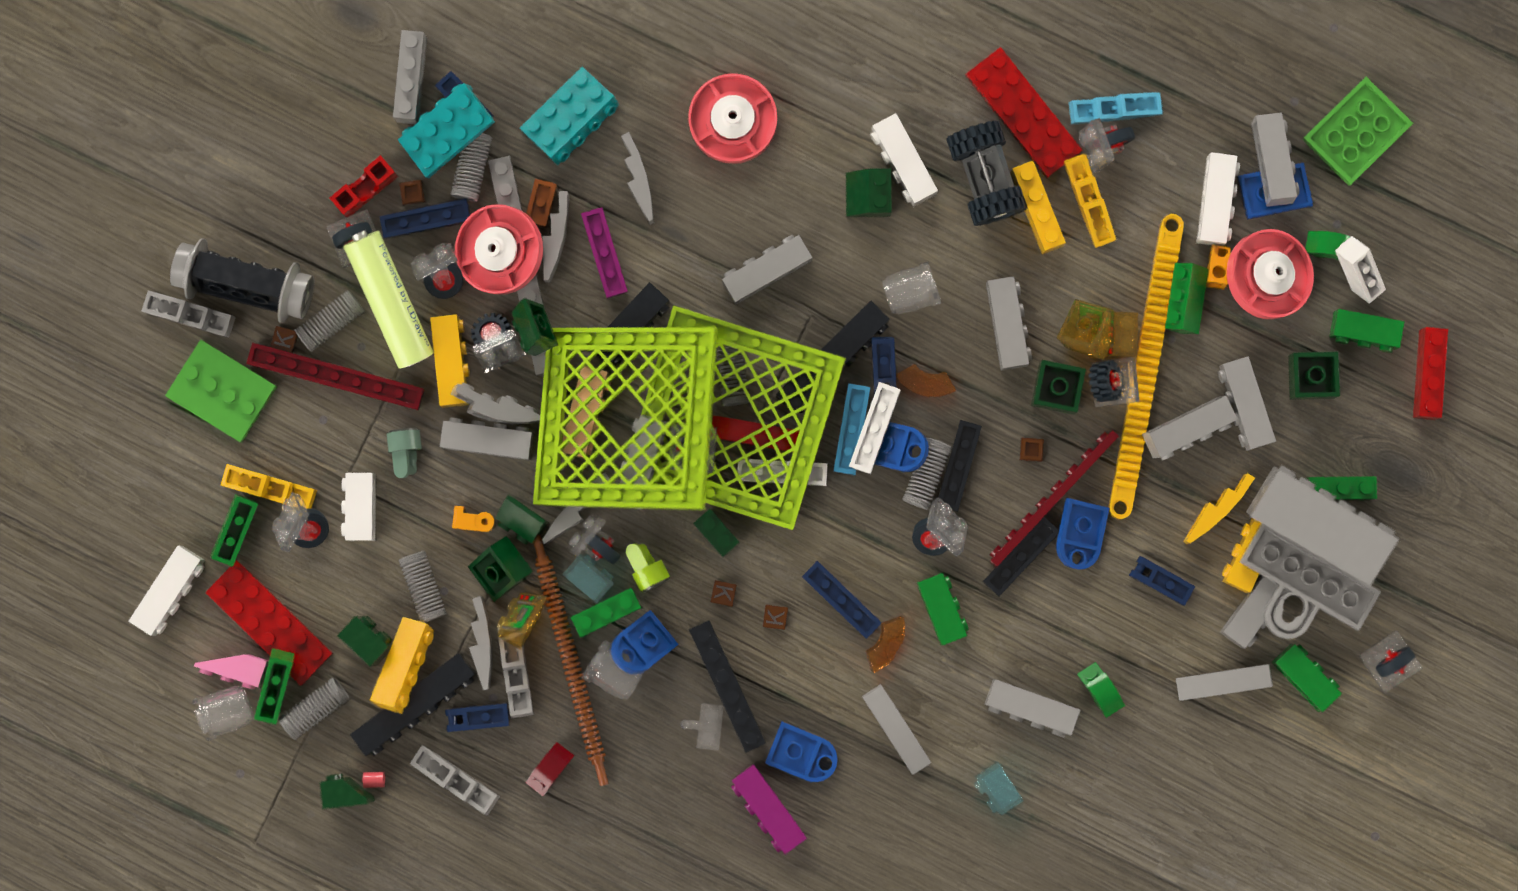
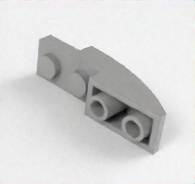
[451,383,540,425]

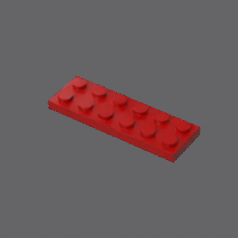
[965,47,1083,178]
[205,560,333,686]

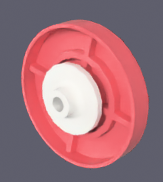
[689,74,777,164]
[455,204,543,295]
[1227,229,1314,319]

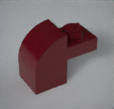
[525,742,574,796]

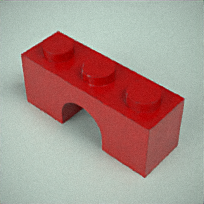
[329,155,398,219]

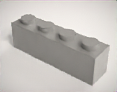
[393,30,427,124]
[1251,113,1299,207]
[722,235,812,305]
[986,276,1032,371]
[1218,356,1276,451]
[1142,396,1237,460]
[616,415,668,510]
[440,418,534,460]
[1220,575,1278,648]
[985,679,1080,738]

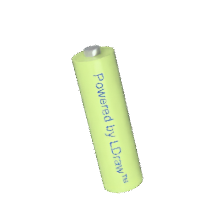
[343,230,434,368]

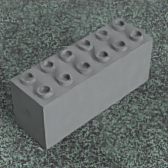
[1246,465,1399,586]

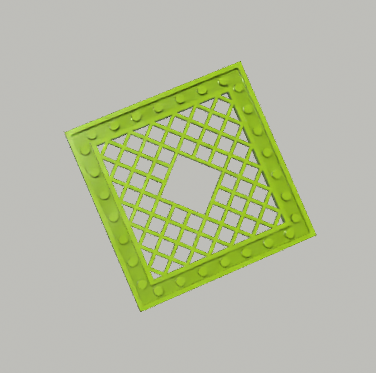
[641,305,846,530]
[533,328,718,510]

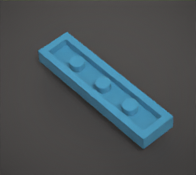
[833,383,870,475]

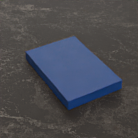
[1238,163,1313,220]

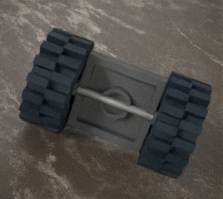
[946,121,1027,226]

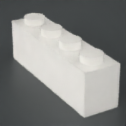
[870,113,938,207]
[1197,152,1240,246]
[129,545,205,636]

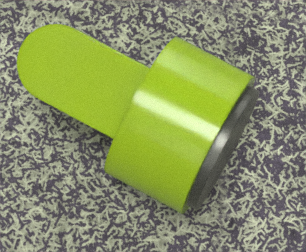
[626,543,670,593]

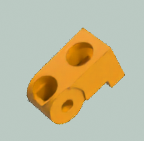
[1206,244,1231,290]
[452,506,496,532]

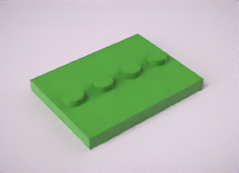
[1302,77,1413,186]
[165,340,277,443]

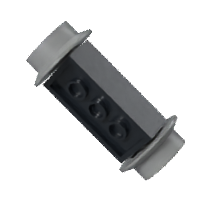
[170,238,314,323]

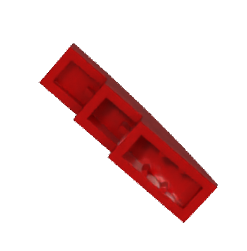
[710,415,799,453]

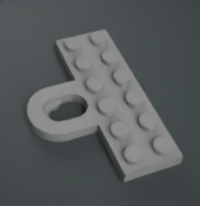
[1239,523,1381,639]

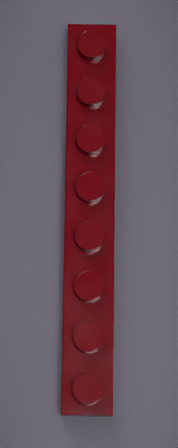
[246,342,425,411]
[989,430,1119,567]

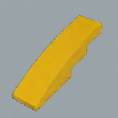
[1064,154,1116,248]
[220,464,317,509]
[1183,473,1255,544]

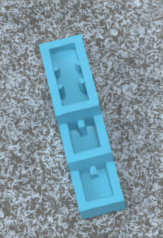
[1069,92,1163,124]

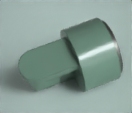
[386,428,422,478]

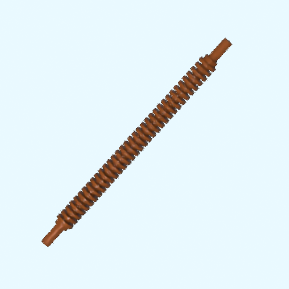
[534,535,609,786]

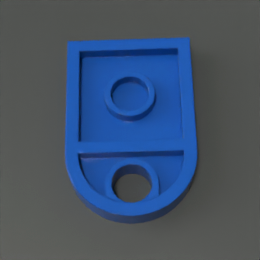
[874,422,929,472]
[1056,498,1109,569]
[611,610,679,674]
[765,722,837,782]

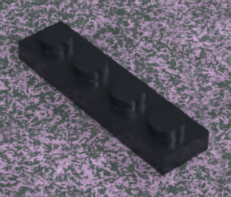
[936,420,982,512]
[982,517,1059,597]

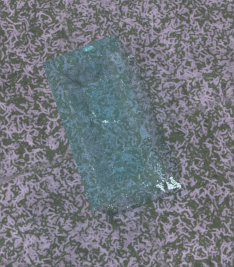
[562,554,615,604]
[974,762,1024,816]

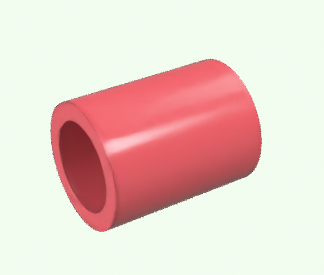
[363,772,385,788]

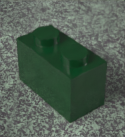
[693,509,740,558]

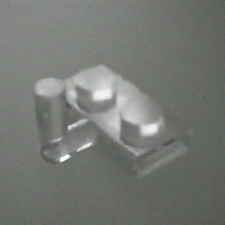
[680,703,724,751]

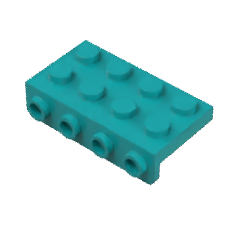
[520,67,619,165]
[398,83,495,178]

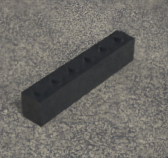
[776,301,890,414]
[689,620,766,753]
[350,653,477,757]

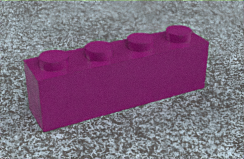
[731,764,807,854]

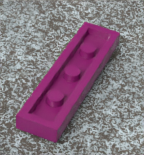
[581,207,628,299]

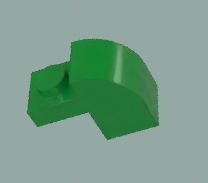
[1305,231,1350,260]
[1077,662,1125,718]

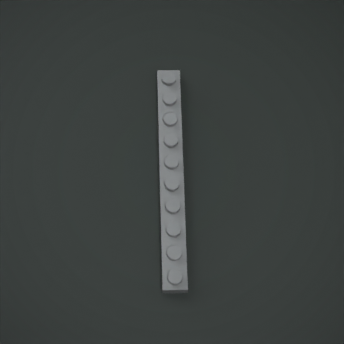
[488,156,546,376]

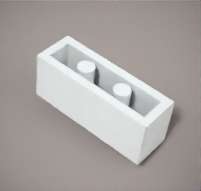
[1335,237,1386,304]
[341,473,376,541]

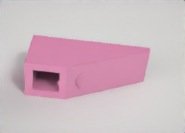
[194,654,269,690]

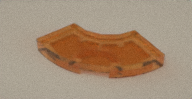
[896,364,956,397]
[866,616,905,673]

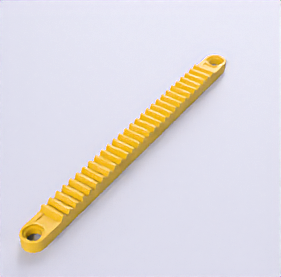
[1109,214,1184,519]

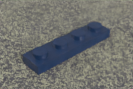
[379,199,470,239]
[802,561,882,639]

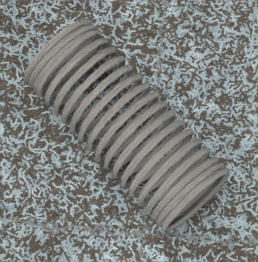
[450,133,492,202]
[295,290,365,352]
[716,345,749,406]
[902,438,952,510]
[399,551,447,623]
[279,677,350,740]

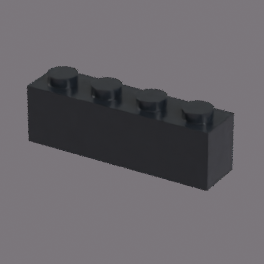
[592,282,670,367]

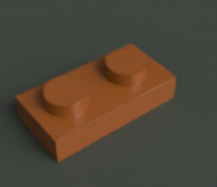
[526,179,557,228]

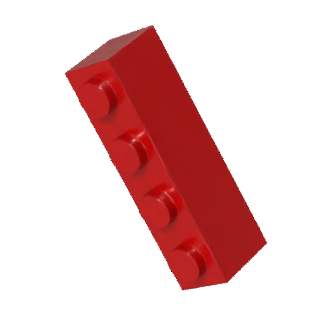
[1413,327,1448,420]

